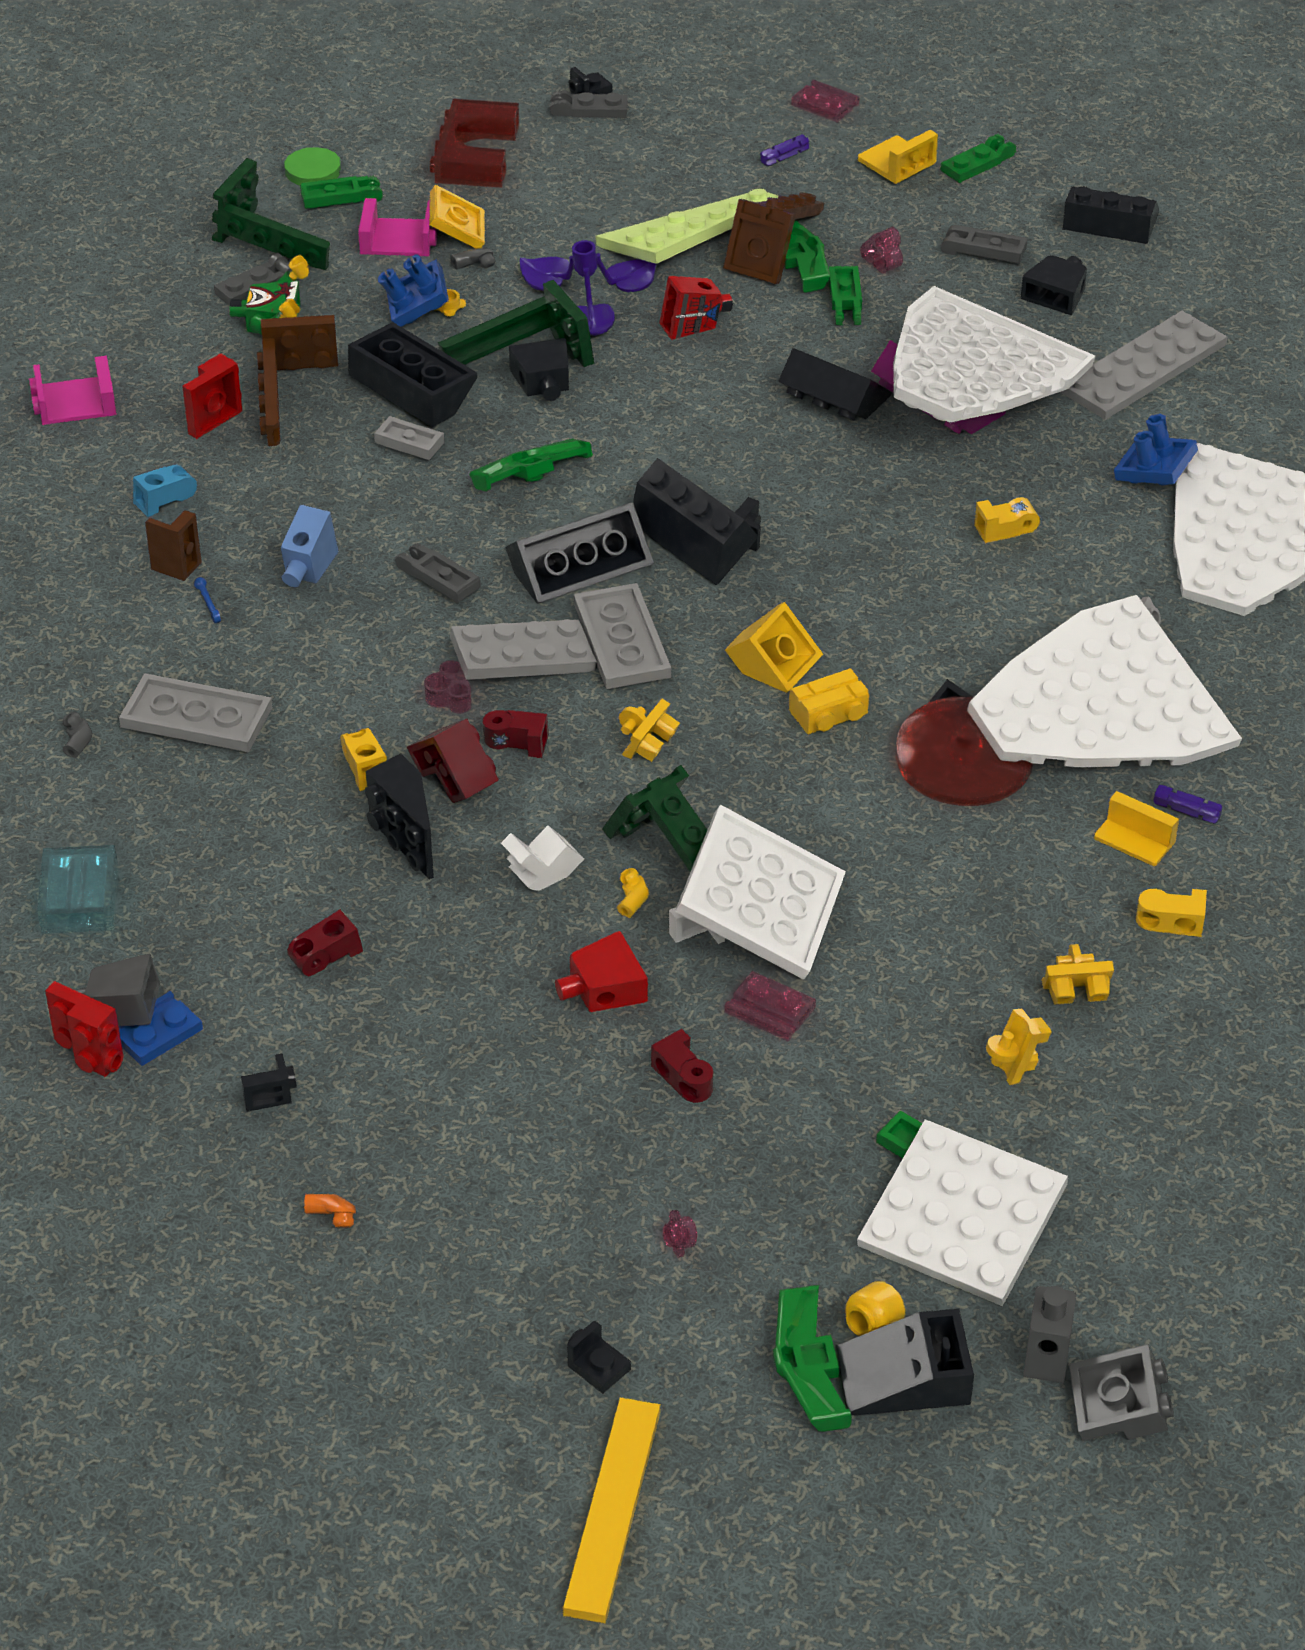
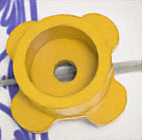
[436,289,466,316]

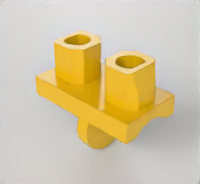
[619,698,680,762]
[1042,944,1114,1005]
[986,1008,1052,1085]

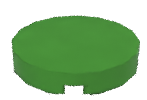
[285,147,341,185]

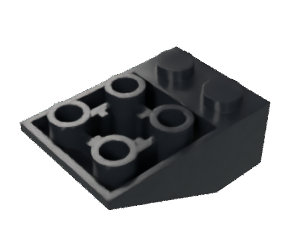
[365,753,434,880]
[836,1308,974,1416]

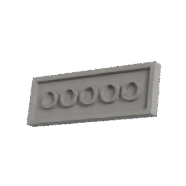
[1060,311,1227,420]

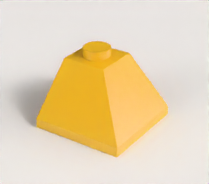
[725,602,823,693]

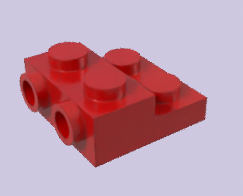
[182,353,243,439]
[45,981,124,1077]

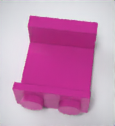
[358,198,438,256]
[29,356,116,425]

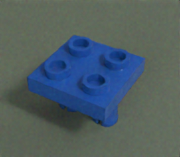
[378,255,449,327]
[1114,414,1198,485]

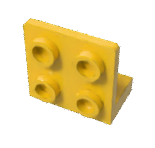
[858,130,938,184]

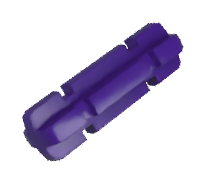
[760,134,810,166]
[1153,785,1222,824]

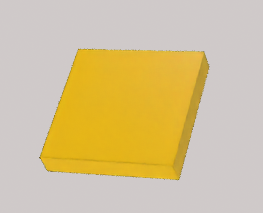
[429,185,485,249]

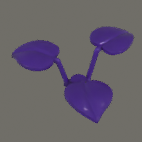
[520,240,657,335]

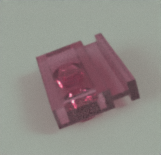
[791,79,860,123]
[724,971,816,1042]

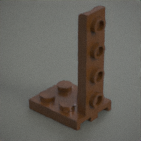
[723,192,825,284]
[257,315,338,446]

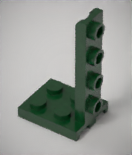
[212,158,330,271]
[438,280,595,367]
[602,765,707,872]

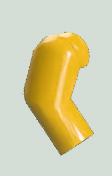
[617,868,649,918]

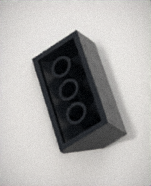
[348,322,477,427]
[633,458,758,585]
[505,502,654,604]

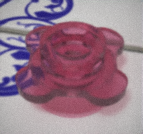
[663,1210,697,1258]

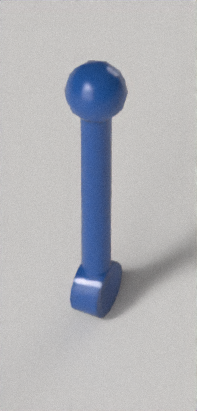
[194,577,221,624]

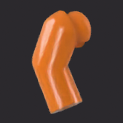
[304,1194,356,1228]

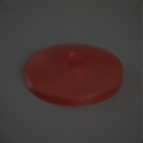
[896,697,1033,806]

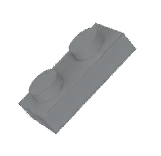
[374,416,444,460]

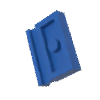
[118,991,203,1066]

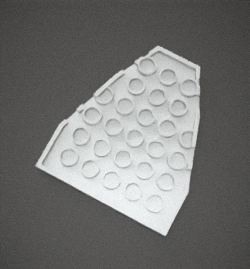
[893,286,1095,422]
[1173,443,1305,616]
[967,595,1242,767]

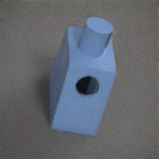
[281,505,338,587]

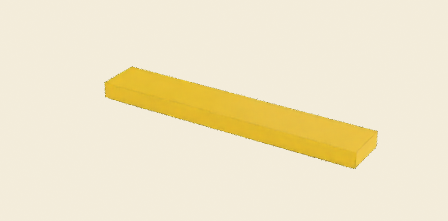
[563,1397,660,1624]

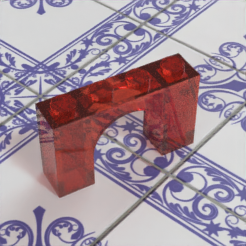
[430,99,520,188]

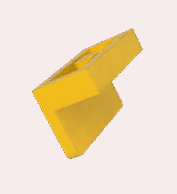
[1094,791,1179,866]

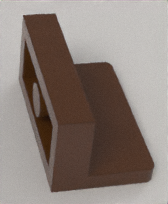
[145,510,202,581]

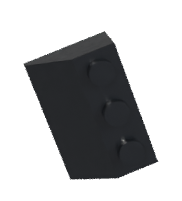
[1063,186,1159,244]
[778,348,892,421]

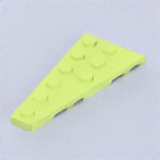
[595,189,779,264]

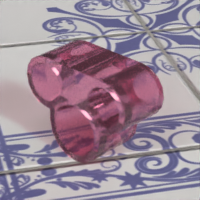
[860,227,903,274]
[424,660,472,714]

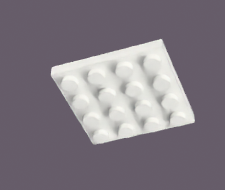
[675,805,846,980]
[857,1119,1068,1306]

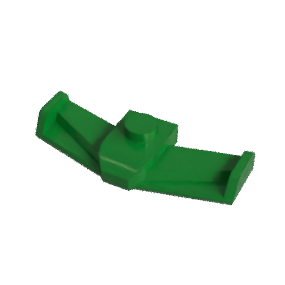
[784,220,830,293]
[469,439,593,491]
[773,1285,852,1432]

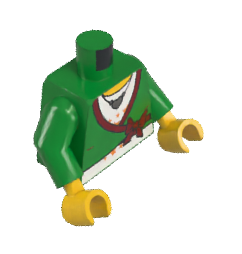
[230,255,309,335]

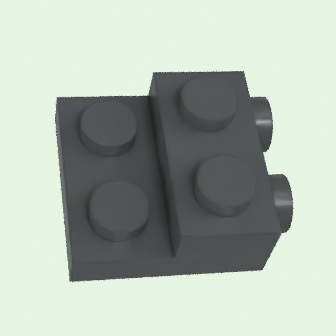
[1069,1344,1174,1441]

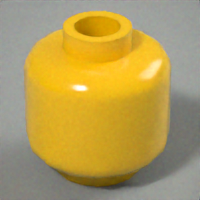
[845,1281,905,1336]

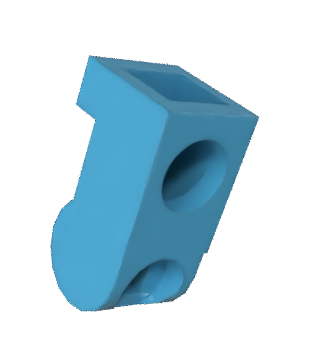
[133,465,197,517]

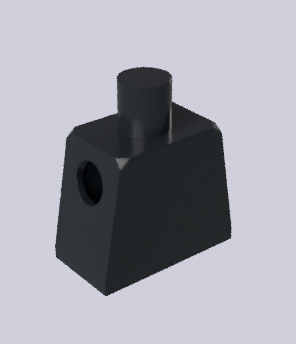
[1021,255,1087,316]
[509,338,569,401]

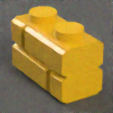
[789,668,869,734]

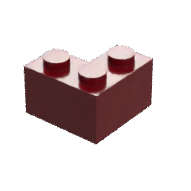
[407,719,499,803]

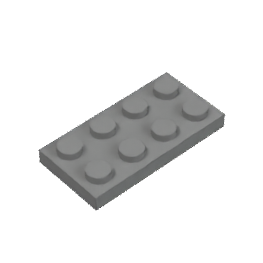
[574,583,671,689]
[450,619,597,680]
[119,673,273,752]

